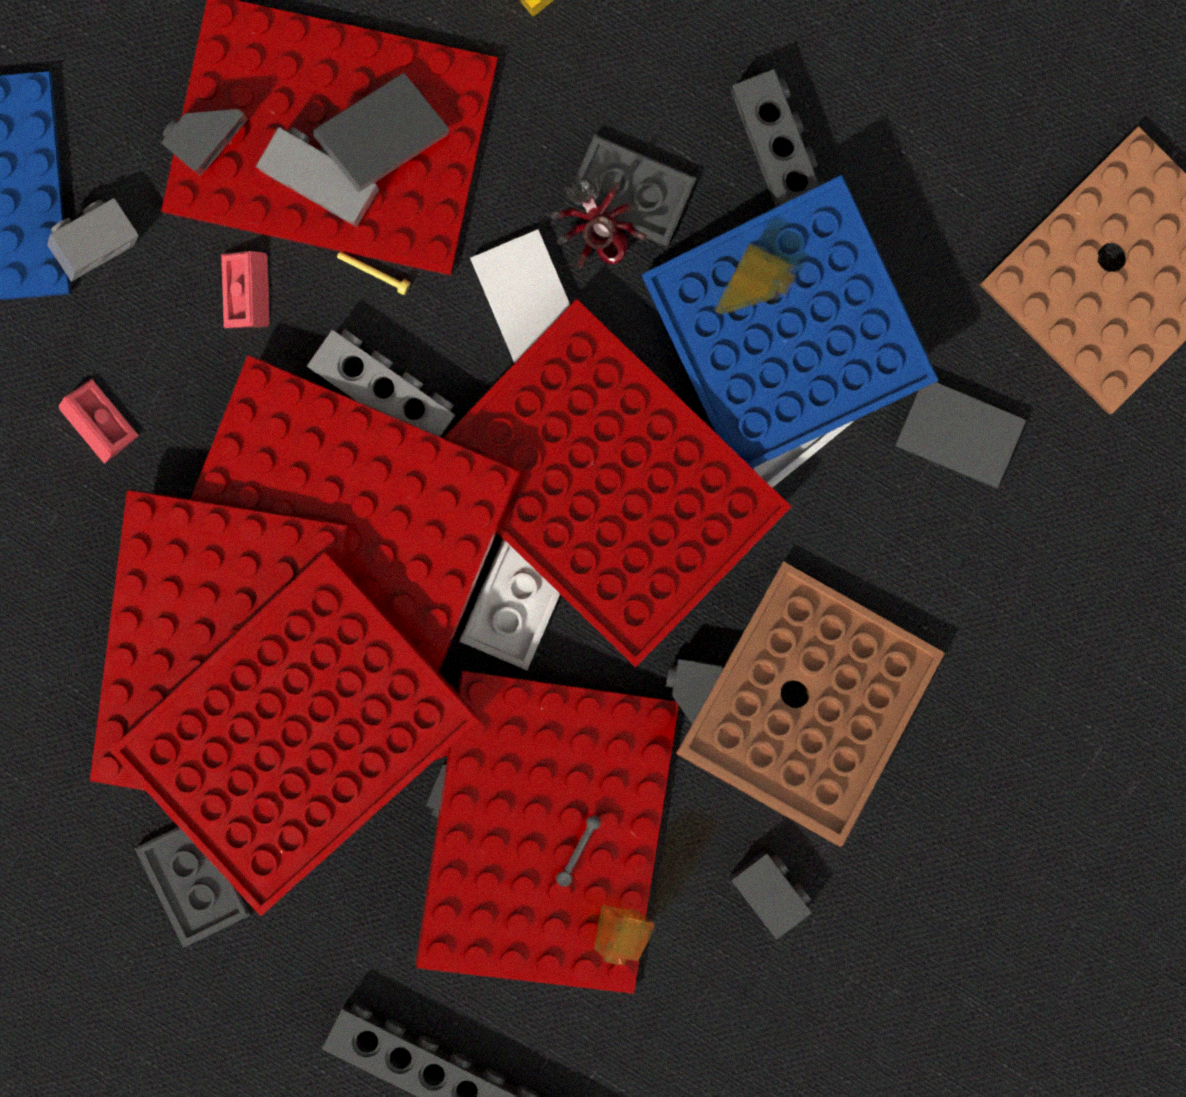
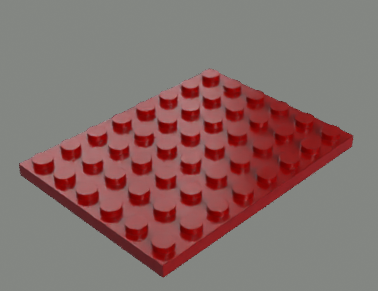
[161,0,498,276]
[444,299,792,667]
[191,355,521,672]
[90,489,349,791]
[109,550,480,916]
[415,670,679,994]

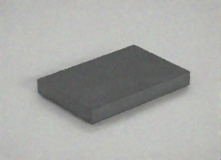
[313,73,449,192]
[566,134,696,247]
[894,382,1026,488]
[135,827,251,948]

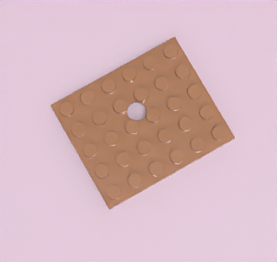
[979,126,1186,415]
[676,561,945,847]

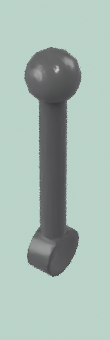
[556,815,601,887]

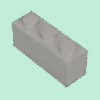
[256,127,379,227]

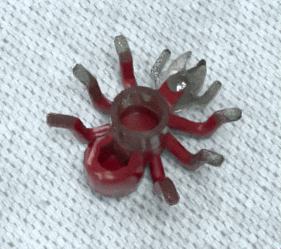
[550,173,647,270]

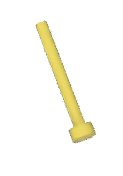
[337,251,411,295]

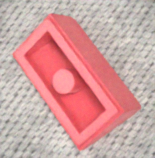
[221,251,270,328]
[59,379,139,463]

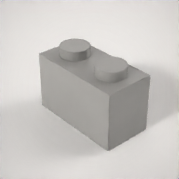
[47,198,139,282]

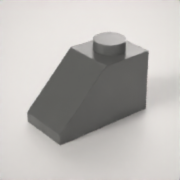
[161,109,248,176]
[666,658,723,724]

